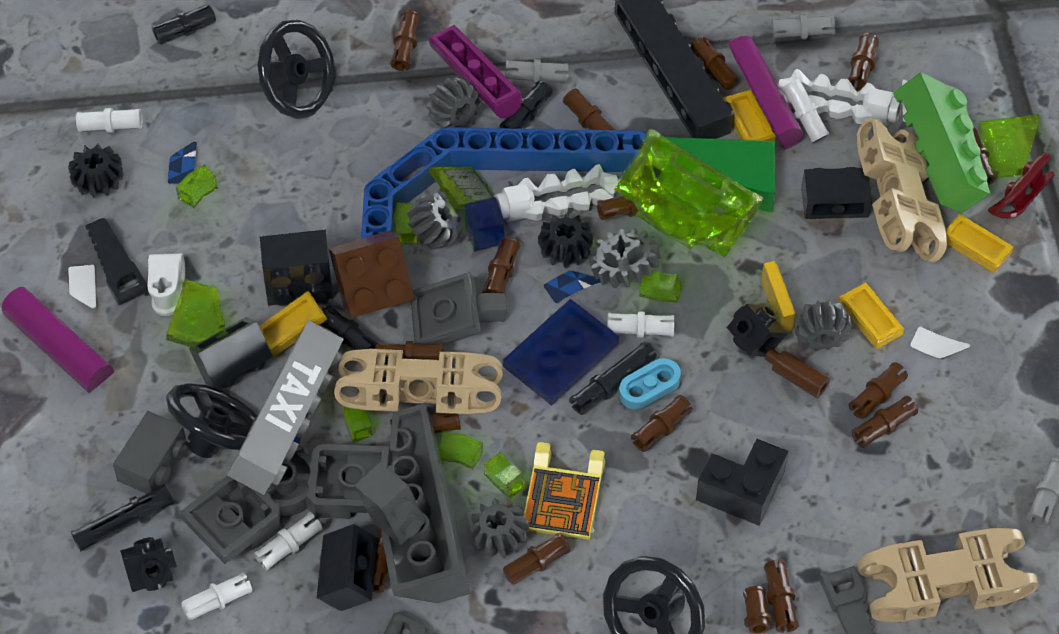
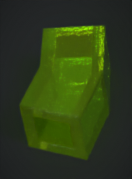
[176,164,218,208]
[394,202,418,246]
[639,271,683,303]
[344,406,373,443]
[439,432,483,470]
[484,452,527,499]

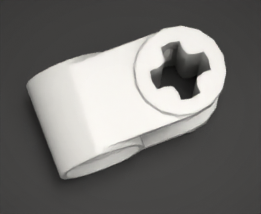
[147,253,185,316]

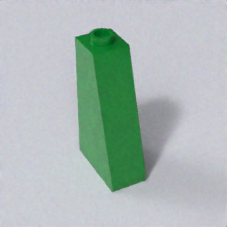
[652,137,775,212]

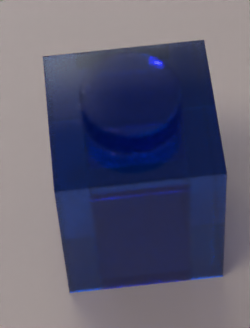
[464,197,505,252]

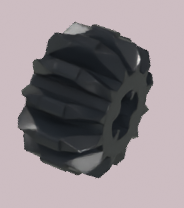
[68,143,124,198]
[538,212,593,269]

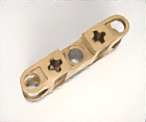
[857,118,947,263]
[334,349,503,414]
[857,528,1039,622]

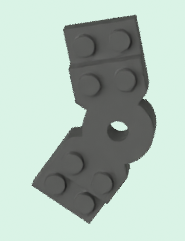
[180,444,390,564]

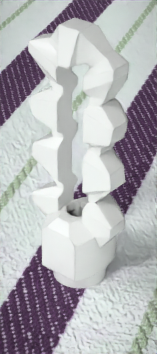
[778,69,902,127]
[493,164,620,222]

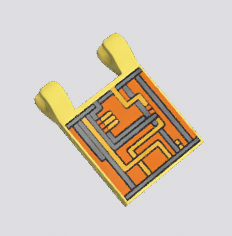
[524,442,605,540]

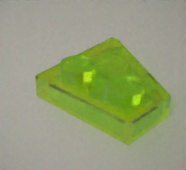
[978,114,1040,179]
[166,280,225,347]

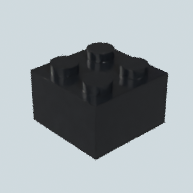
[259,229,333,306]

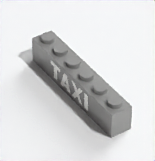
[227,320,343,495]

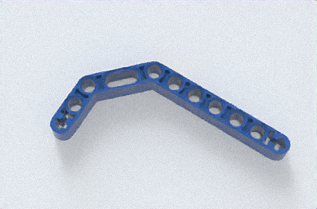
[361,128,651,238]

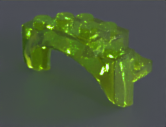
[614,129,763,258]

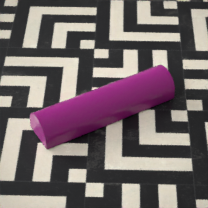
[429,25,522,119]
[728,36,803,150]
[1,287,114,393]

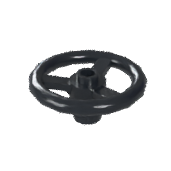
[257,19,336,119]
[166,383,257,458]
[603,556,705,634]

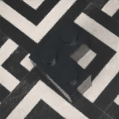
[696,439,789,526]

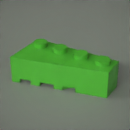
[893,72,990,213]

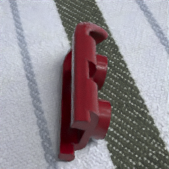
[988,152,1055,219]

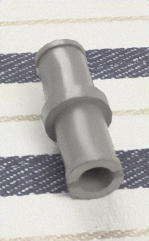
[772,14,835,39]
[505,59,568,84]
[1026,458,1059,527]

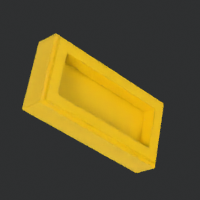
[723,89,776,141]
[945,213,1014,274]
[761,261,796,333]
[838,282,905,350]
[259,291,327,357]

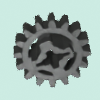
[588,228,661,288]

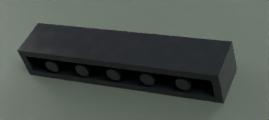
[614,0,734,139]

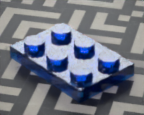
[503,298,620,406]

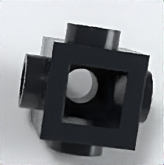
[726,304,788,357]
[120,537,177,592]

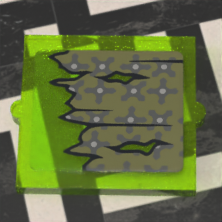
[429,166,494,209]

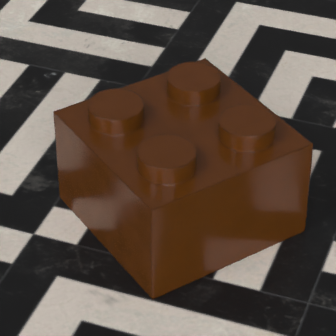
[328,230,415,318]

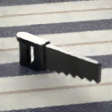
[85,218,150,305]

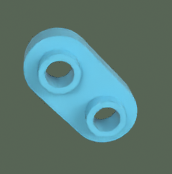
[619,358,681,410]

